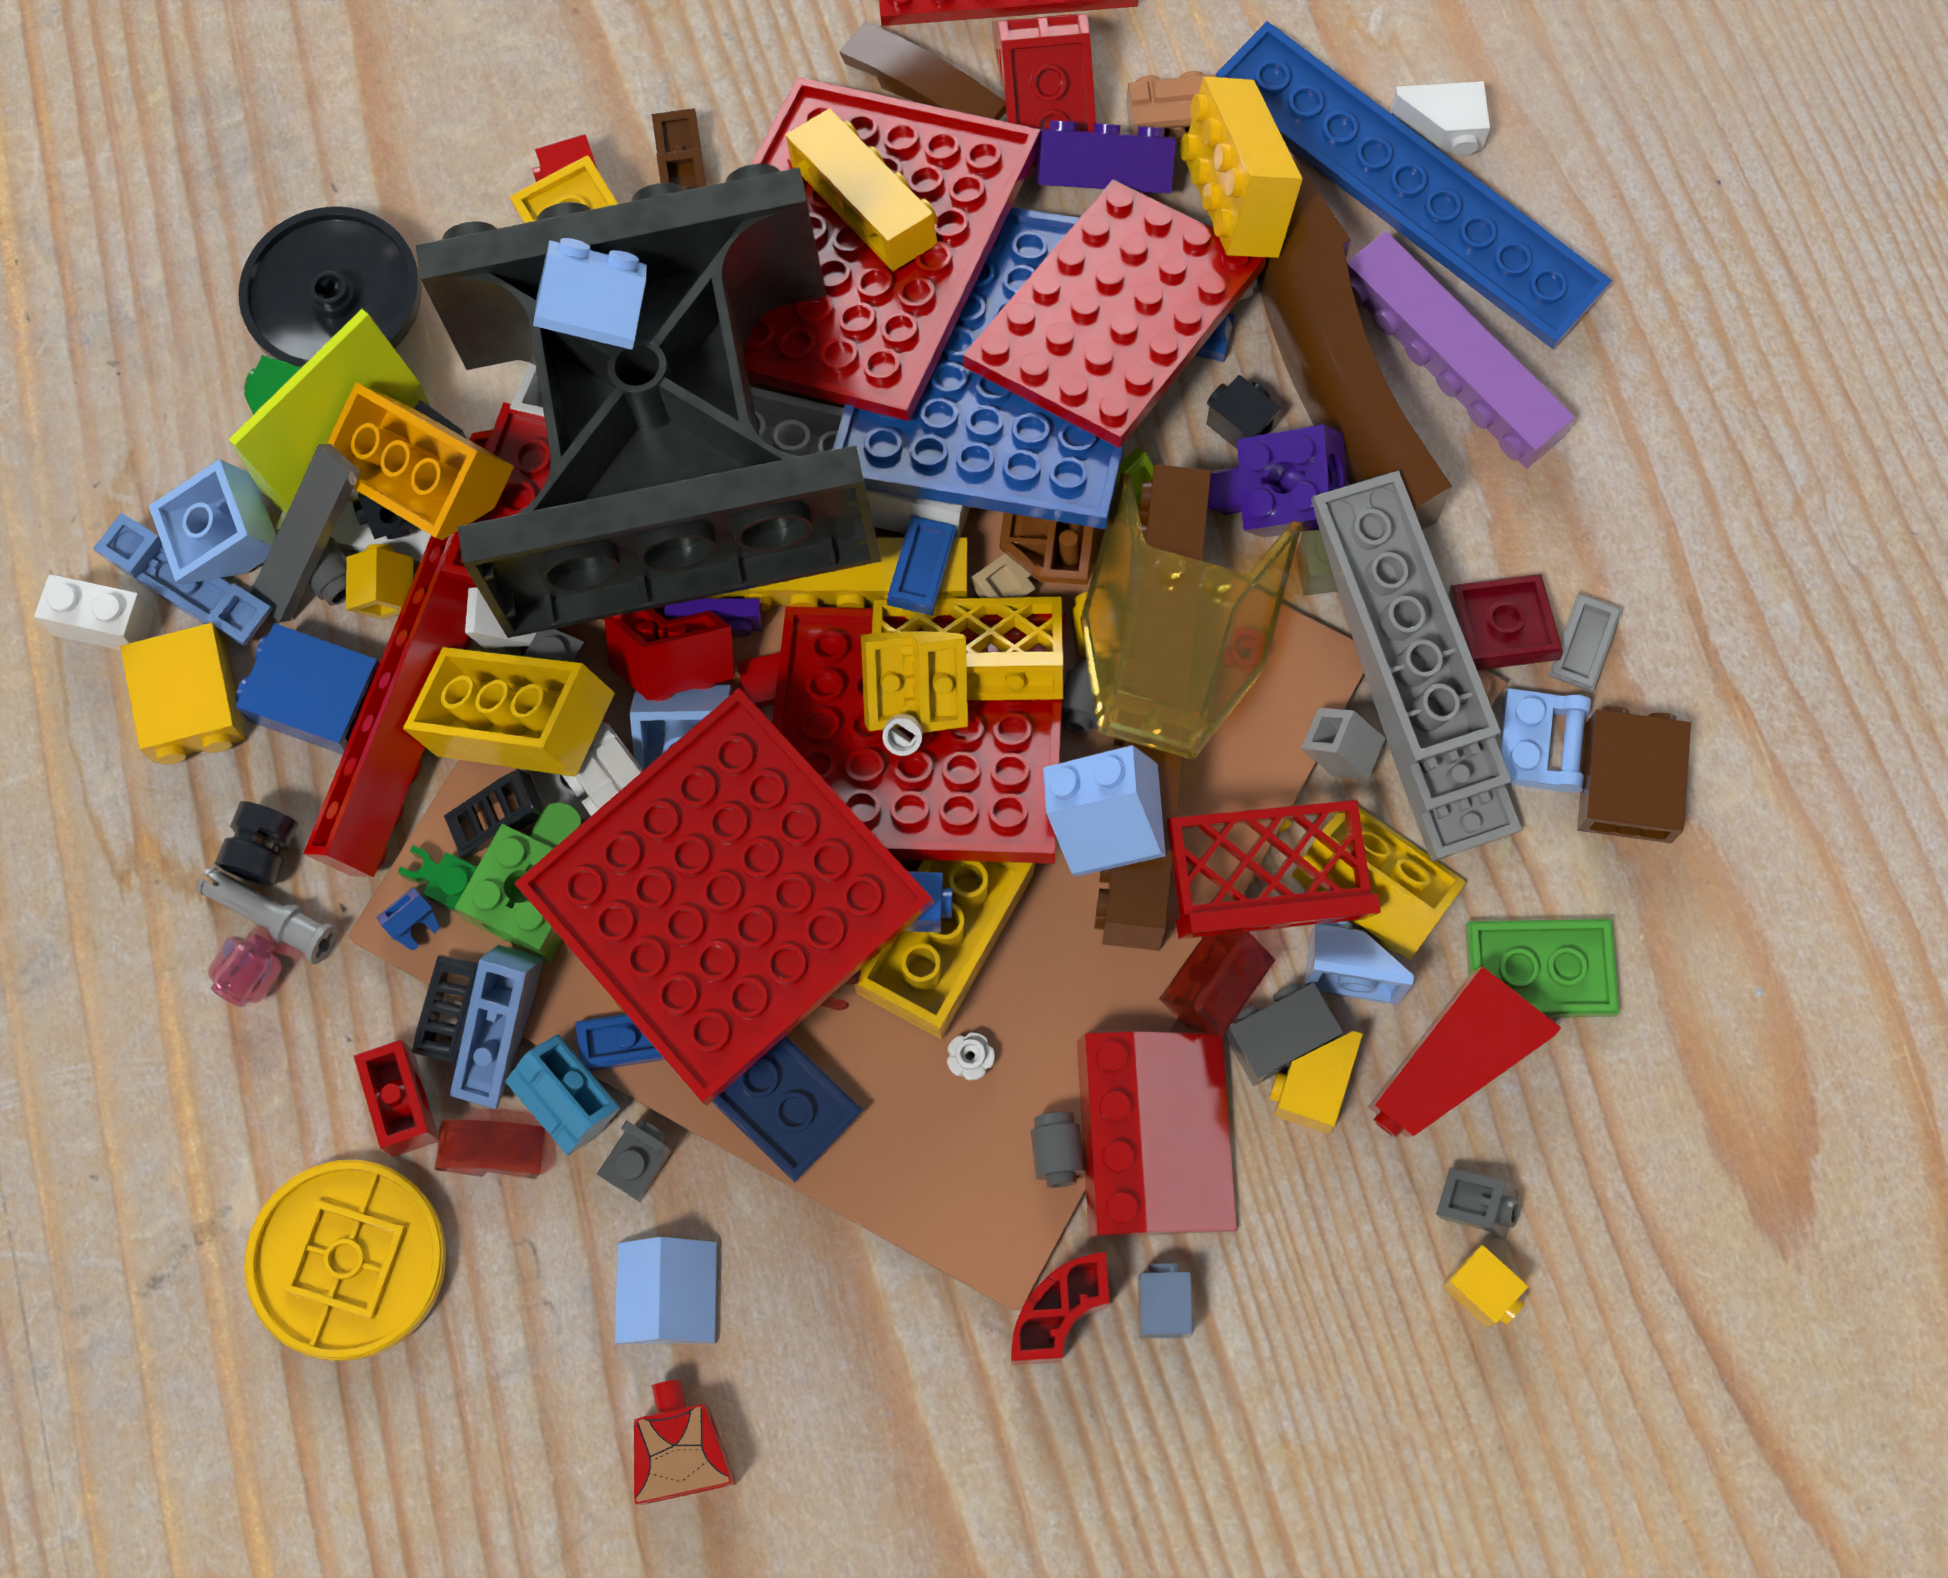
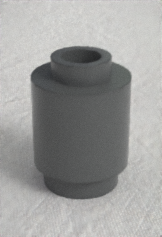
[308,537,347,606]
[1062,660,1113,734]
[1030,1112,1085,1188]

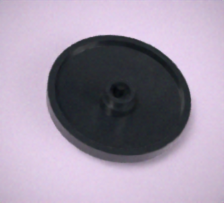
[238,206,422,367]

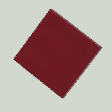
[1448,574,1563,671]

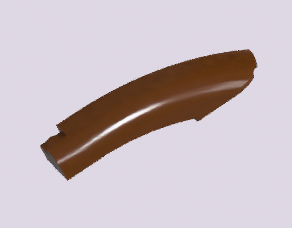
[1257,151,1452,530]

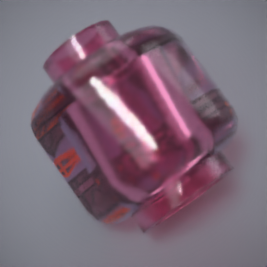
[208,932,282,1007]

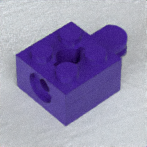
[1207,424,1348,538]

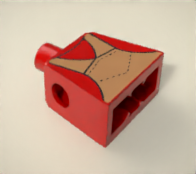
[634,1379,736,1505]

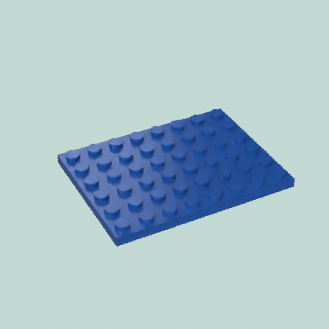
[832,207,1125,529]

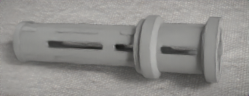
[197,866,338,964]

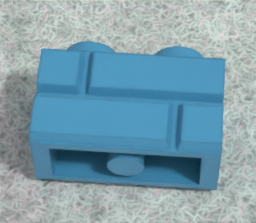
[505,1034,621,1156]

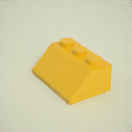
[1291,806,1467,960]

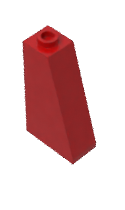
[1368,966,1561,1138]

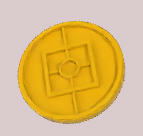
[244,1160,446,1362]

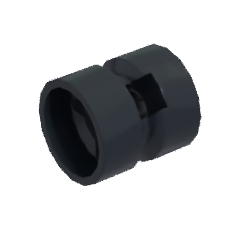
[214,801,299,886]

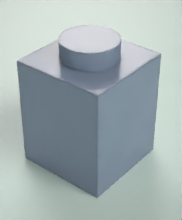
[1137,1263,1193,1338]

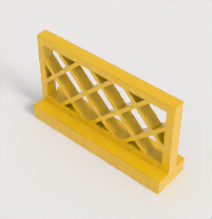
[872,597,1063,701]

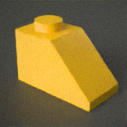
[1268,1031,1363,1134]

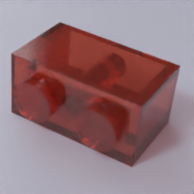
[1159,932,1276,1037]

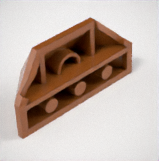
[999,513,1099,585]

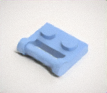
[1499,688,1591,793]

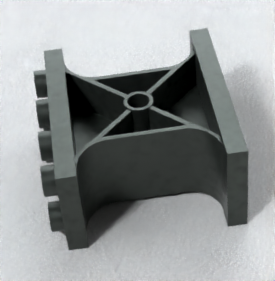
[415,164,881,638]

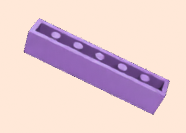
[1347,231,1575,469]

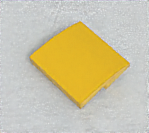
[861,631,968,733]

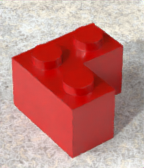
[605,609,734,701]

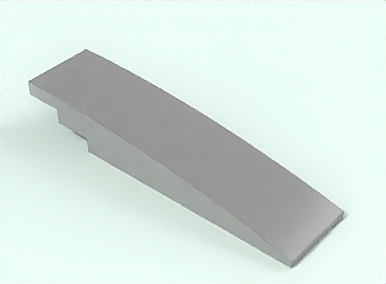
[1311,471,1522,862]

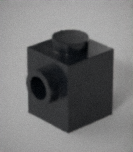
[1206,374,1281,449]

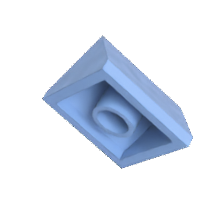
[615,1237,717,1344]

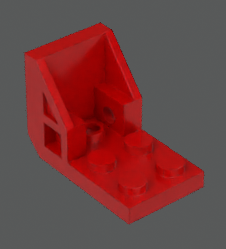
[992,14,1096,176]

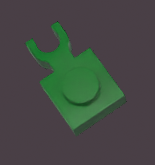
[398,845,477,915]

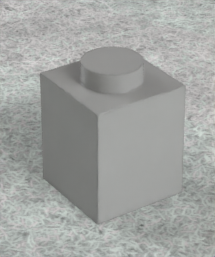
[1301,708,1386,780]

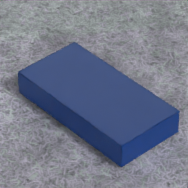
[887,515,957,616]

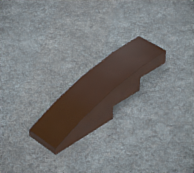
[839,21,1006,120]
[651,108,707,190]

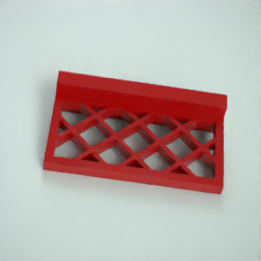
[1167,800,1381,940]

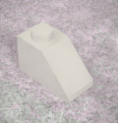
[1390,81,1490,156]

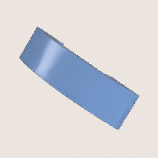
[93,513,273,646]

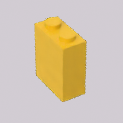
[120,623,246,765]

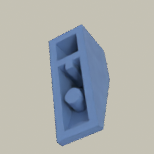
[450,945,544,1109]

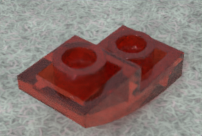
[434,1120,545,1179]

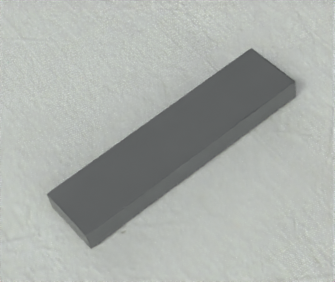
[250,444,361,623]

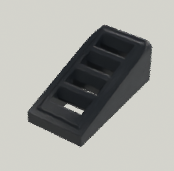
[444,769,544,859]
[412,955,478,1063]

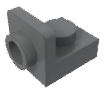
[597,1120,672,1202]
[1436,1168,1521,1240]

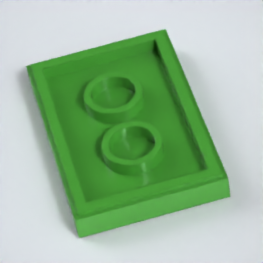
[1465,919,1620,1018]

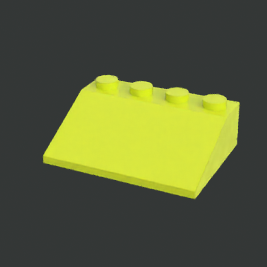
[228,309,429,514]

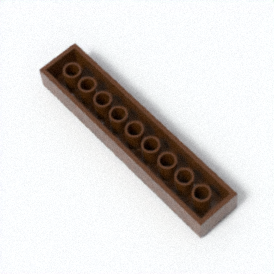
[1094,464,1211,951]

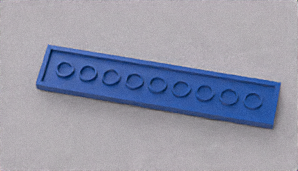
[1215,21,1612,349]

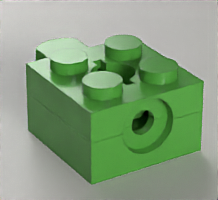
[455,803,584,963]

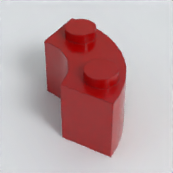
[1011,1252,1110,1366]

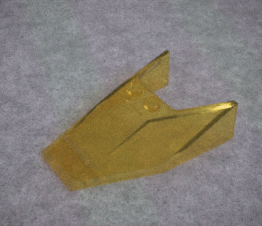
[1080,472,1302,760]

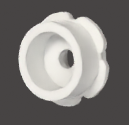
[947,1032,995,1080]

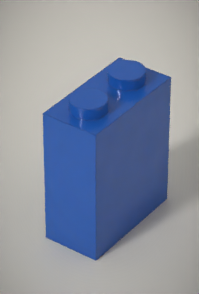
[235,623,379,755]

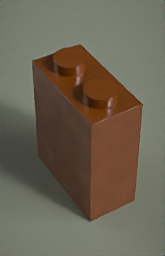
[1577,706,1691,843]

